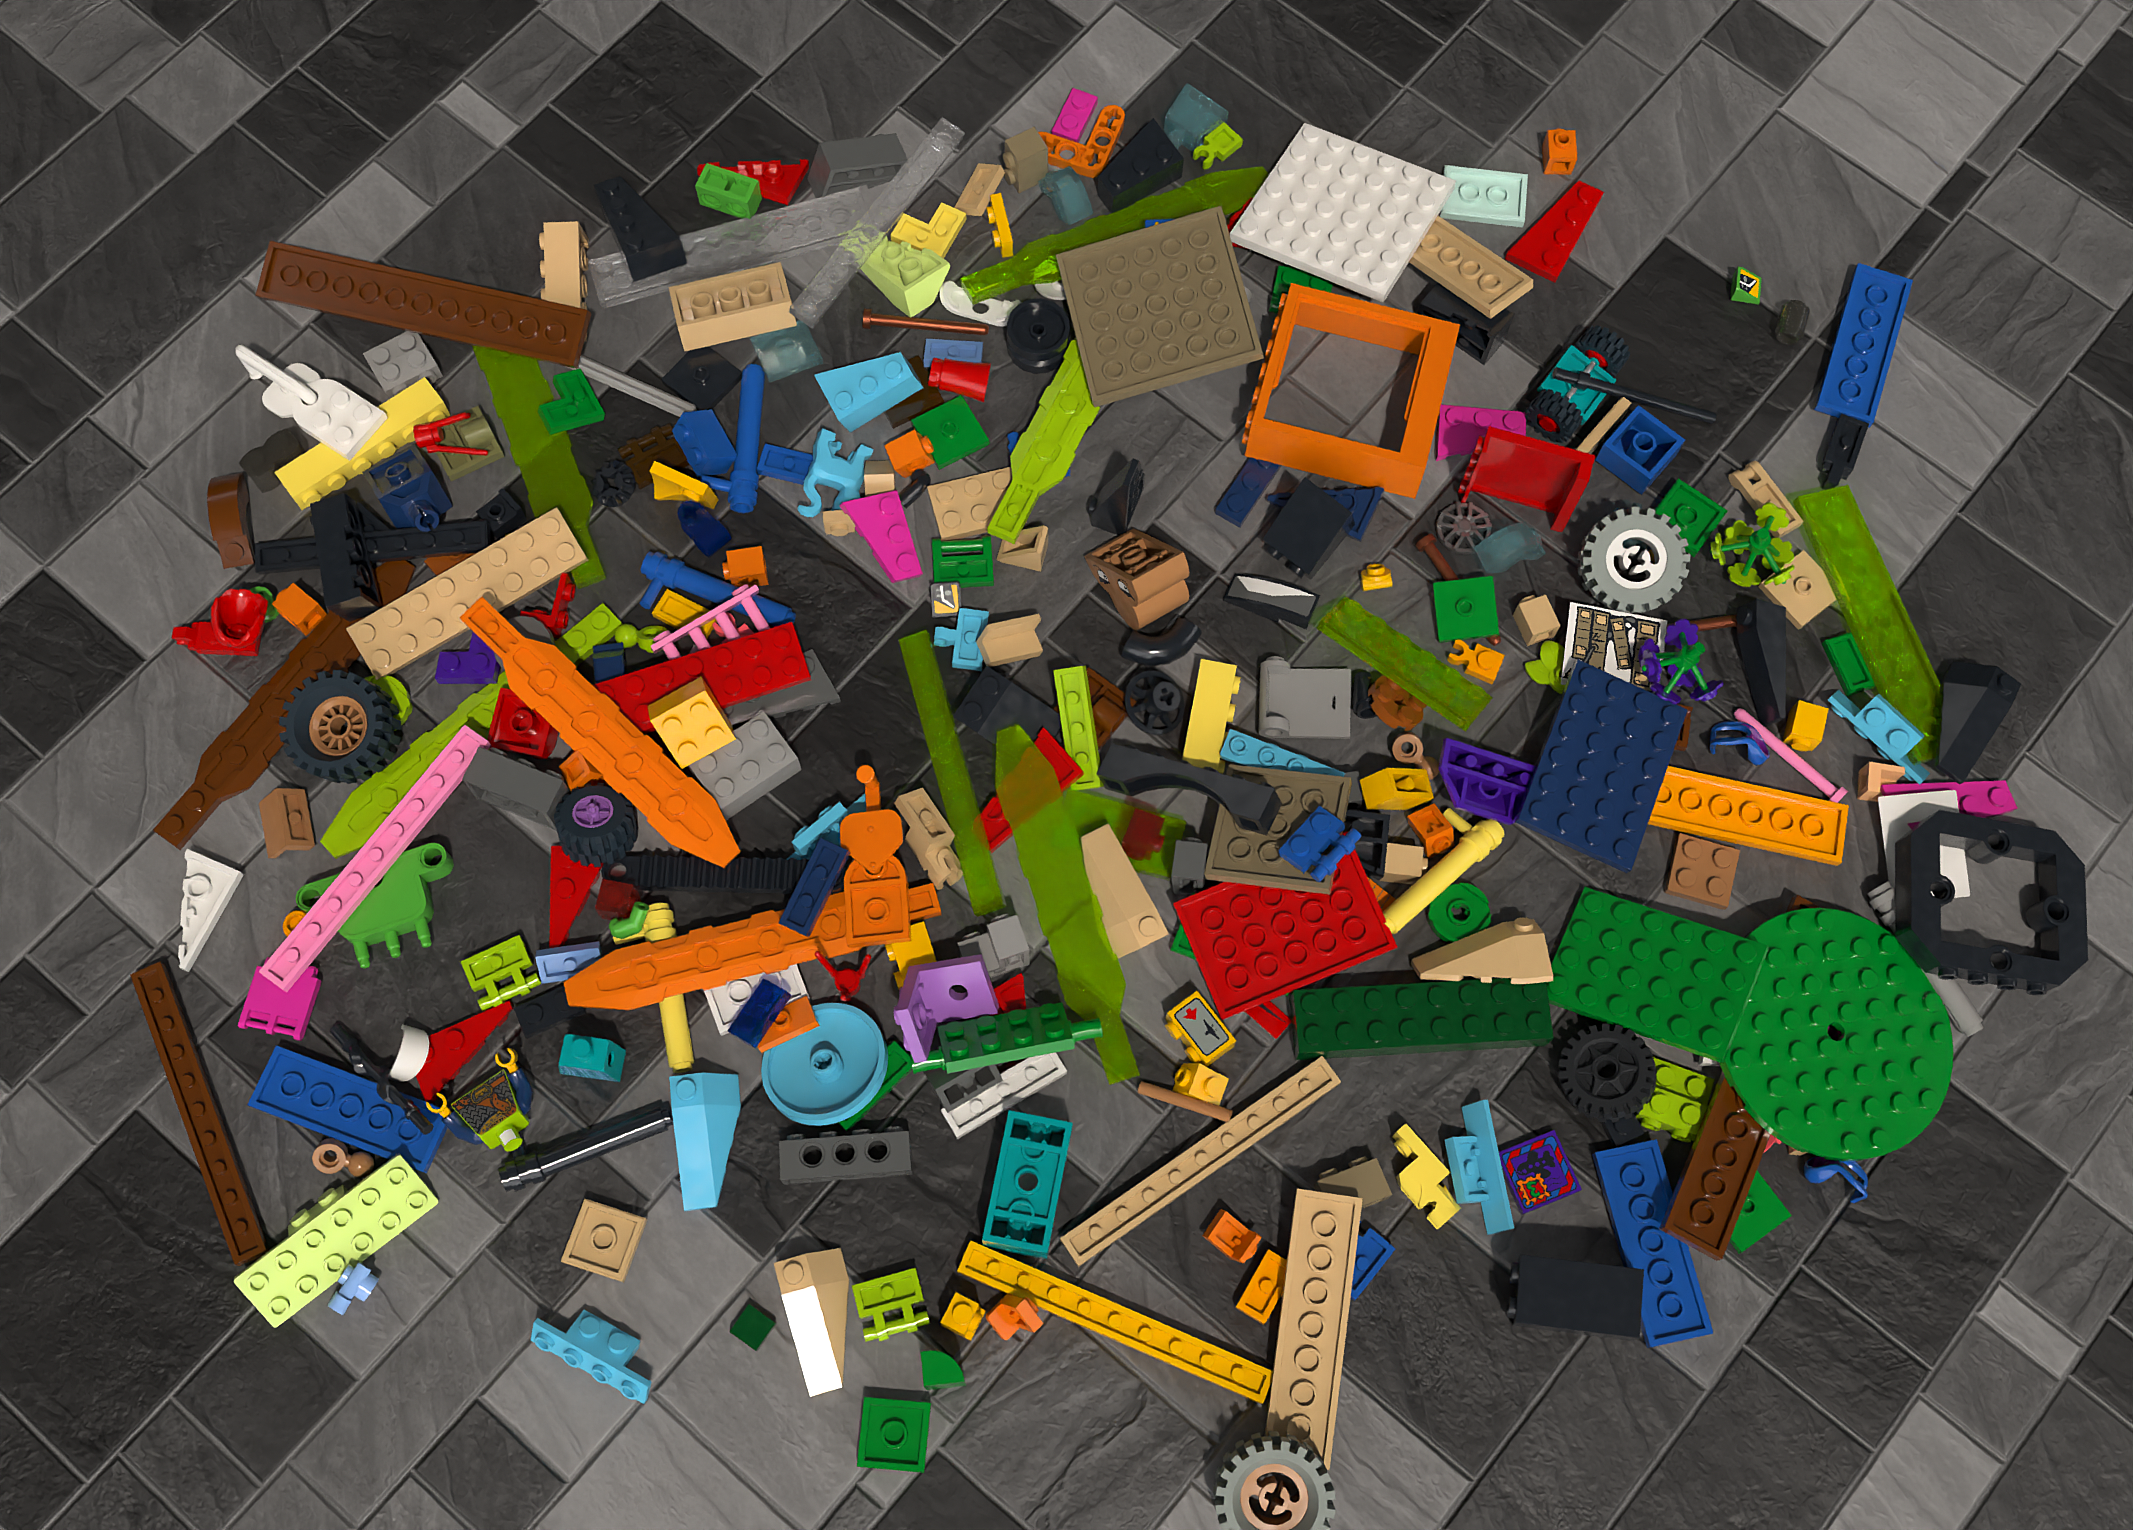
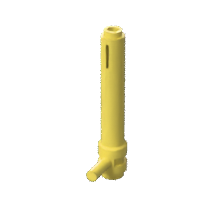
[1378,808,1505,934]
[613,903,694,1073]

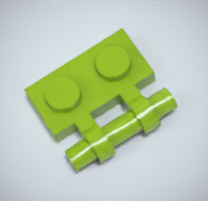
[461,935,541,1011]
[852,1268,930,1342]

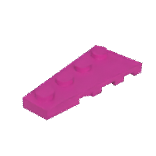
[1880,780,2018,829]

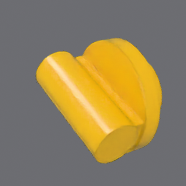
[1361,564,1392,591]

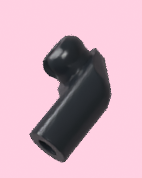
[899,469,931,509]

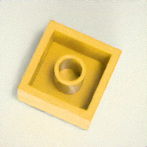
[647,676,736,769]

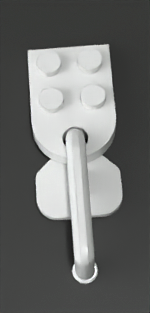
[235,345,388,461]

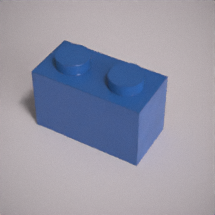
[672,409,738,477]

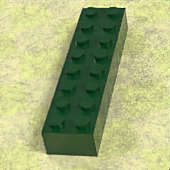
[1289,978,1554,1061]

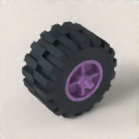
[554,783,638,867]

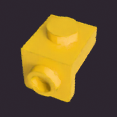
[1172,1063,1229,1106]

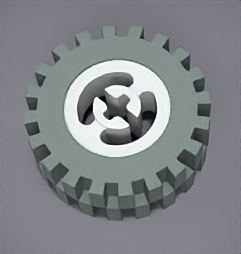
[1577,507,1690,614]

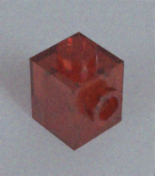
[1122,808,1166,861]
[595,879,641,920]

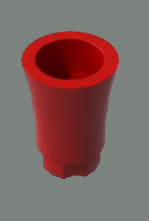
[928,358,991,403]

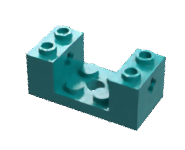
[982,1110,1073,1259]

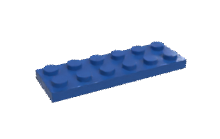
[1814,263,1913,428]
[247,1045,448,1174]
[1592,1139,1713,1348]

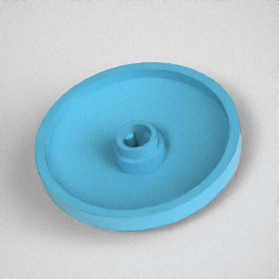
[761,1003,888,1126]

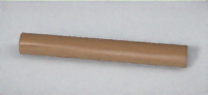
[1138,1081,1232,1122]

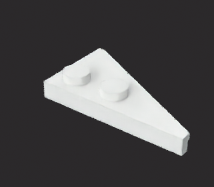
[178,849,244,972]

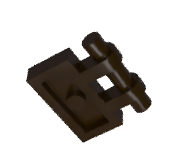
[617,423,690,490]

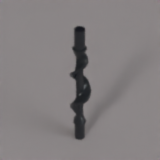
[330,1024,434,1135]

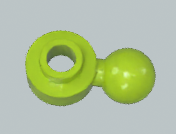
[615,624,667,653]

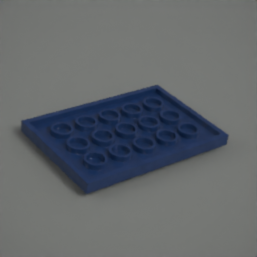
[1515,659,1688,873]

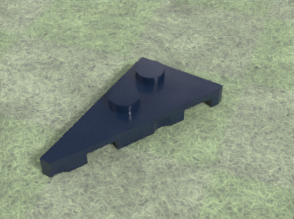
[1267,487,1384,542]

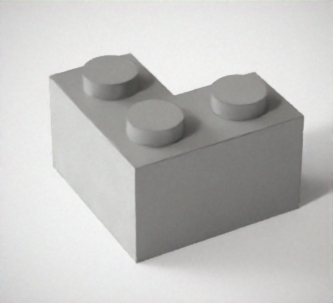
[958,914,1030,978]

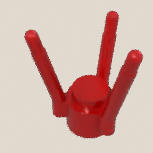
[413,412,488,456]
[814,951,871,1002]

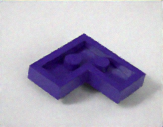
[435,631,500,684]

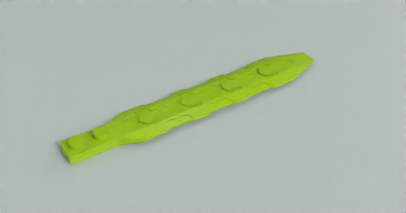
[987,338,1100,544]
[320,603,623,859]

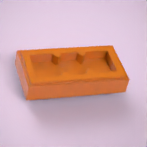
[749,996,820,1053]

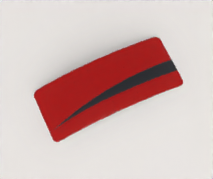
[1244,1001,1291,1039]

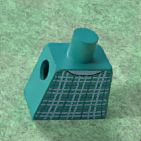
[558,1034,626,1082]

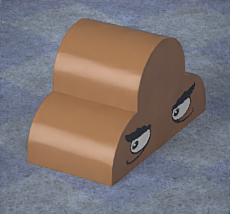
[1084,528,1189,631]

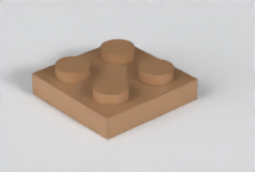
[1664,833,1740,910]

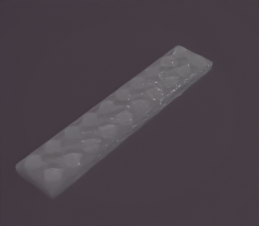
[588,187,875,309]

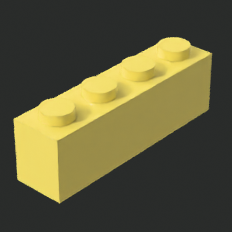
[1182,659,1241,774]

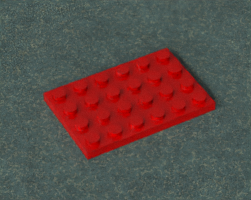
[1173,832,1398,1020]

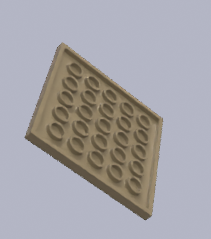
[1056,206,1264,407]

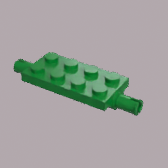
[910,1002,1103,1074]

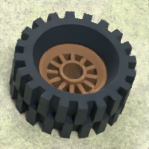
[279,670,402,784]

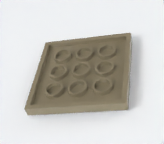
[1204,764,1352,895]

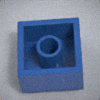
[1596,405,1685,495]

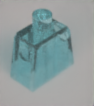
[1164,83,1228,152]

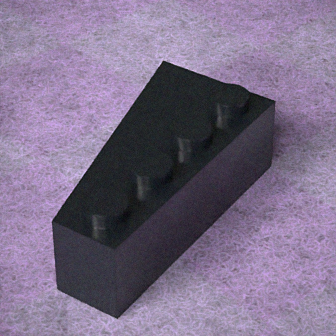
[593,176,688,282]
[310,493,383,622]

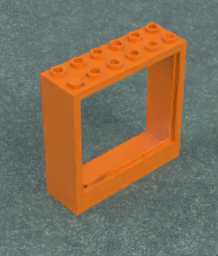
[1242,283,1460,499]

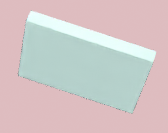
[1440,165,1528,228]

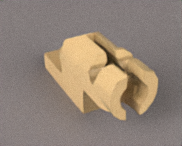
[894,788,964,890]

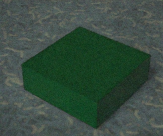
[729,1304,776,1351]

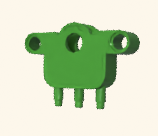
[296,843,454,968]

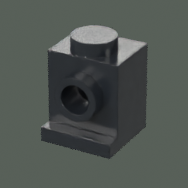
[476,488,527,541]

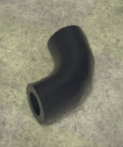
[1121,618,1202,666]

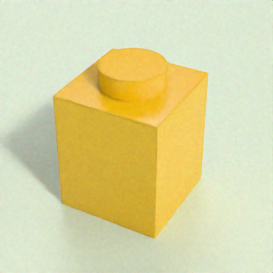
[1783,700,1829,751]

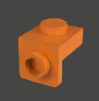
[1202,1209,1262,1263]
[985,1293,1044,1341]

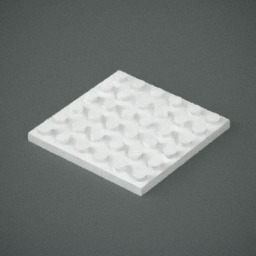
[1230,123,1456,303]

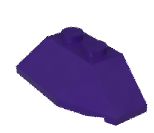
[1438,738,1535,825]

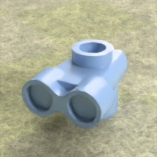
[327,1261,379,1315]

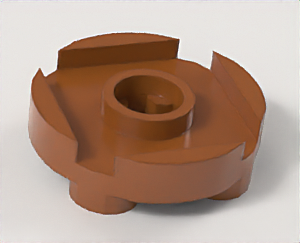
[1368,672,1427,731]

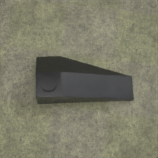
[1088,458,1145,536]

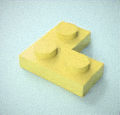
[891,202,967,259]

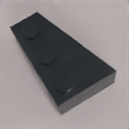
[1097,118,1184,215]
[1342,810,1390,880]

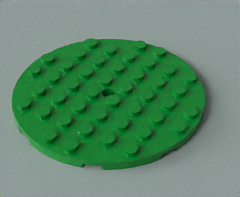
[1719,908,1953,1161]

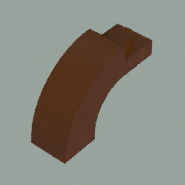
[207,472,255,569]

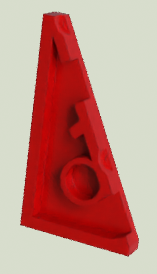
[697,159,809,205]
[549,845,604,949]

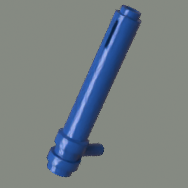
[699,364,765,513]
[639,552,796,627]

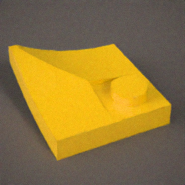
[649,461,719,510]

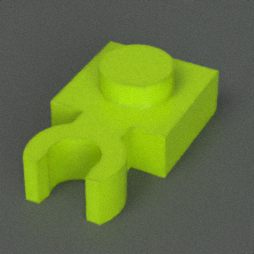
[1193,122,1243,170]

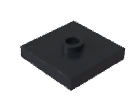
[661,346,742,411]

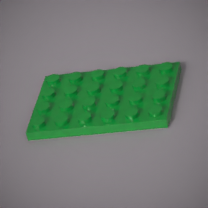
[1546,887,1768,1064]

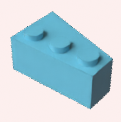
[814,352,924,433]

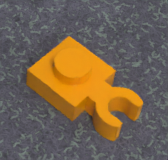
[1447,640,1505,684]

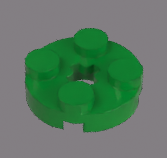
[1427,883,1491,943]

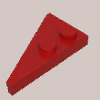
[416,1001,514,1104]

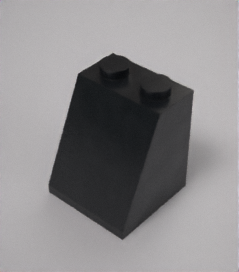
[1263,477,1355,580]

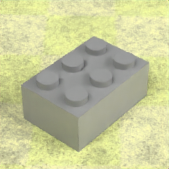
[688,711,802,821]

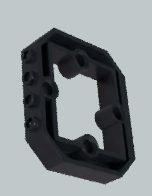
[1895,810,2088,995]

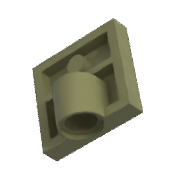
[436,406,505,482]

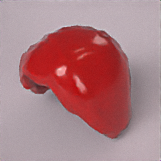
[211,589,268,649]

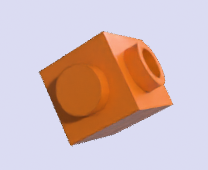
[1542,129,1577,175]

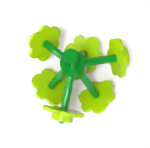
[1710,502,1795,587]

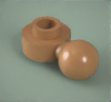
[1392,732,1439,780]
[312,1138,374,1177]

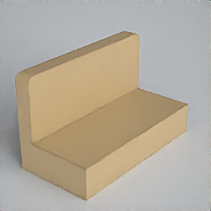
[976,614,1043,667]

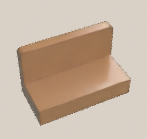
[259,788,315,859]

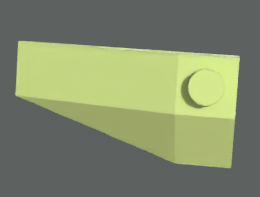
[838,228,950,318]

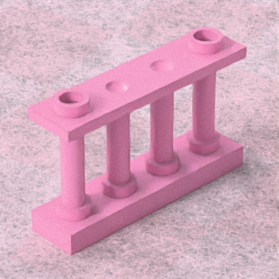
[651,584,770,660]

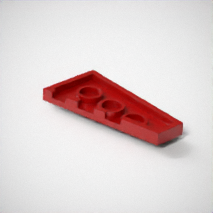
[1505,180,1604,283]
[970,727,1084,854]

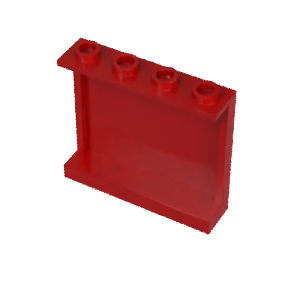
[1458,426,1595,533]

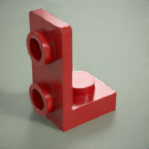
[520,573,576,638]

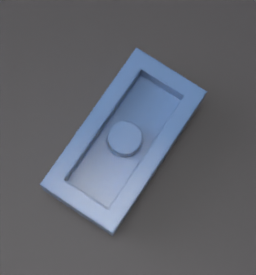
[924,339,983,368]
[535,941,603,984]

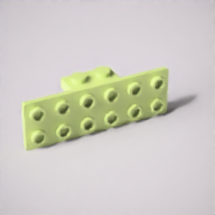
[234,1154,438,1328]

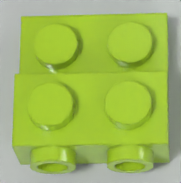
[1634,1057,1715,1142]

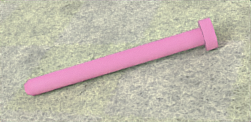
[1734,708,1848,803]

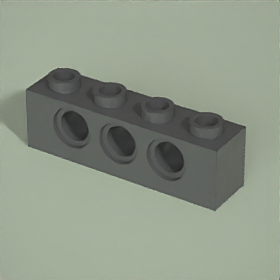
[779,1127,913,1185]

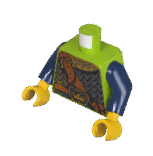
[426,1048,533,1152]

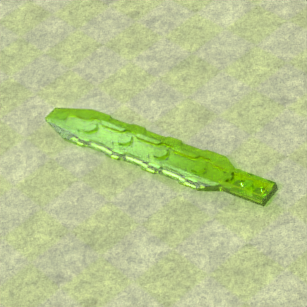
[960,166,1269,305]
[472,346,606,589]
[995,724,1140,1086]

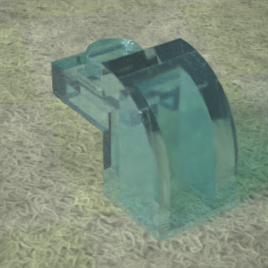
[1038,166,1094,225]
[1474,522,1546,573]

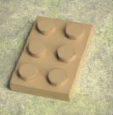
[927,467,1027,541]

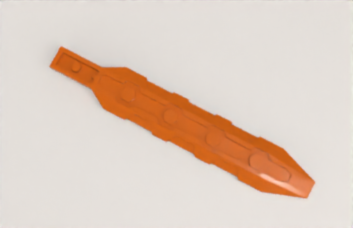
[459,597,740,868]
[563,883,941,1010]

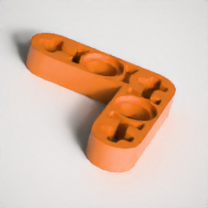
[1038,105,1125,178]

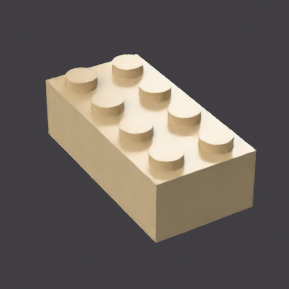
[669,262,797,352]

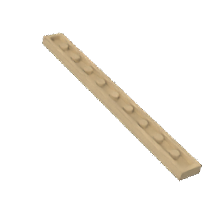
[1060,1056,1341,1267]

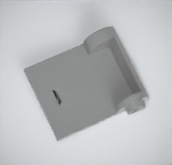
[1259,656,1351,739]

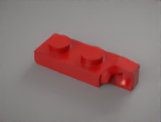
[171,622,262,656]

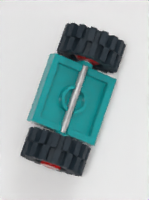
[1525,325,1630,443]

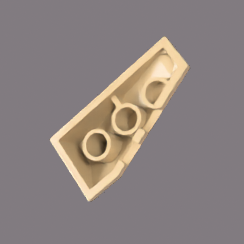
[1080,823,1169,963]
[1411,918,1553,984]
[774,1248,849,1397]

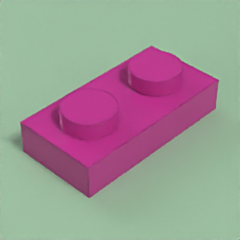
[1052,88,1098,143]

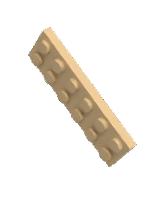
[1409,216,1533,319]

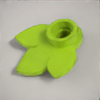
[1524,640,1565,694]

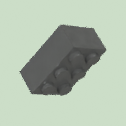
[462,747,572,831]

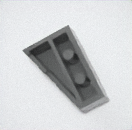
[808,133,908,205]

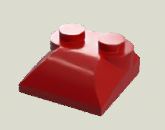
[487,688,558,759]

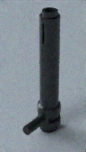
[498,1106,673,1192]

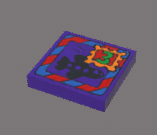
[1499,1130,1582,1215]

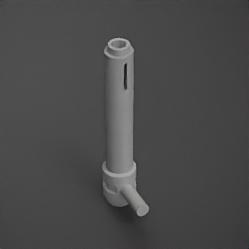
[1867,881,1984,1037]

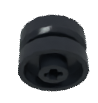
[1007,298,1070,374]

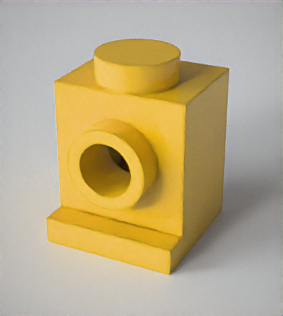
[940,1292,986,1341]

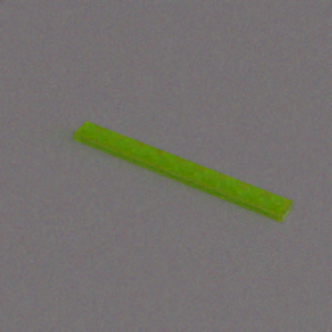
[899,630,1006,917]

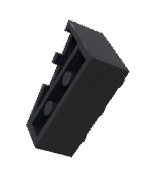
[1417,283,1515,365]

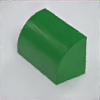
[921,1351,966,1390]

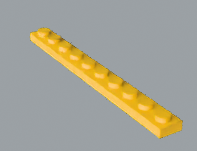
[957,1240,1273,1404]

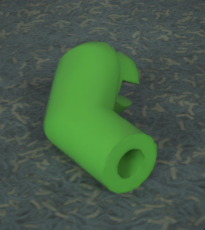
[609,902,649,939]

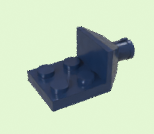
[362,444,453,532]

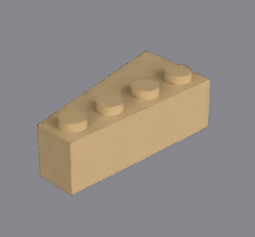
[539,221,589,342]

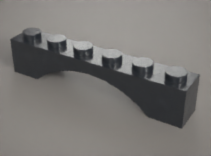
[1097,743,1282,836]

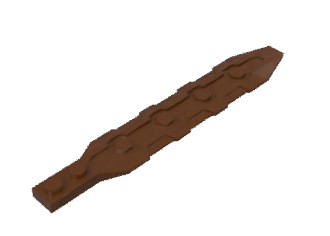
[153,560,416,850]

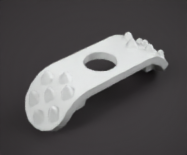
[940,281,1022,326]

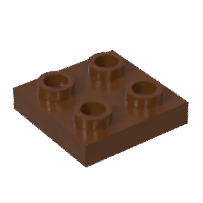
[1054,667,1137,751]

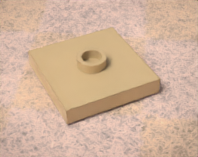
[1758,550,1844,630]
[561,1198,647,1283]

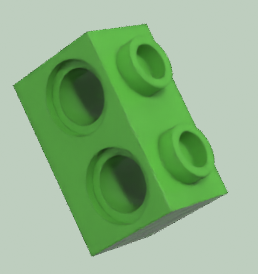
[695,163,762,222]

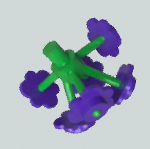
[1638,618,1724,705]

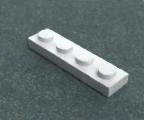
[941,1052,1067,1139]

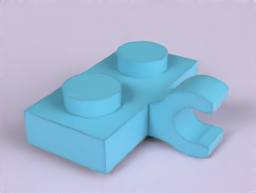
[934,608,989,671]

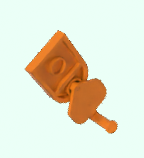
[840,765,912,948]

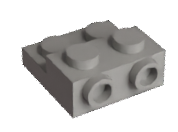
[363,331,443,399]

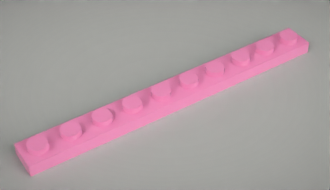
[259,725,491,992]

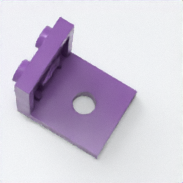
[894,954,999,1063]

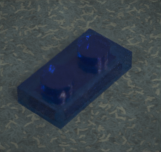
[727,978,791,1049]

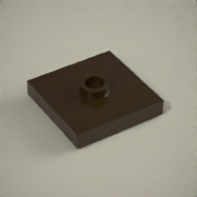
[884,355,944,429]

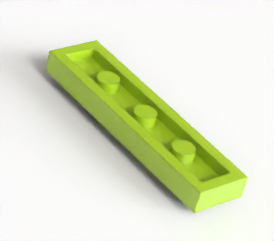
[1053,665,1104,791]

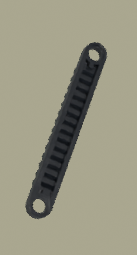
[601,855,847,895]

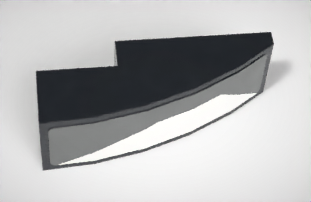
[1223,573,1320,630]

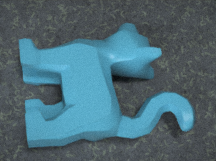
[797,428,873,517]

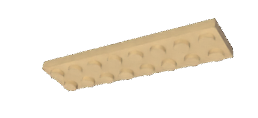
[346,507,588,680]
[1264,1188,1363,1470]

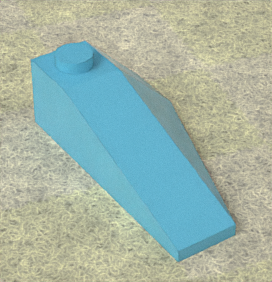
[669,1073,741,1211]

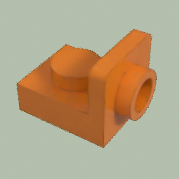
[1407,803,1455,858]

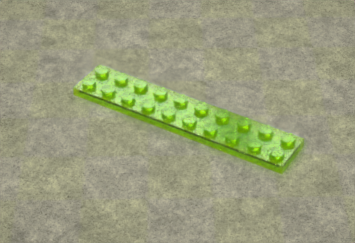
[1793,485,1943,765]

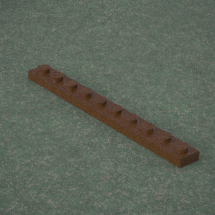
[130,961,270,1266]

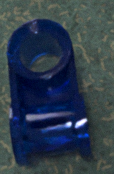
[677,500,732,558]

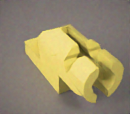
[1392,1123,1461,1229]

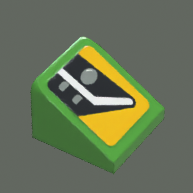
[1730,266,1762,304]

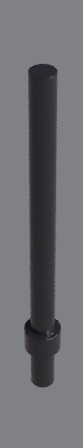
[1552,367,1717,424]

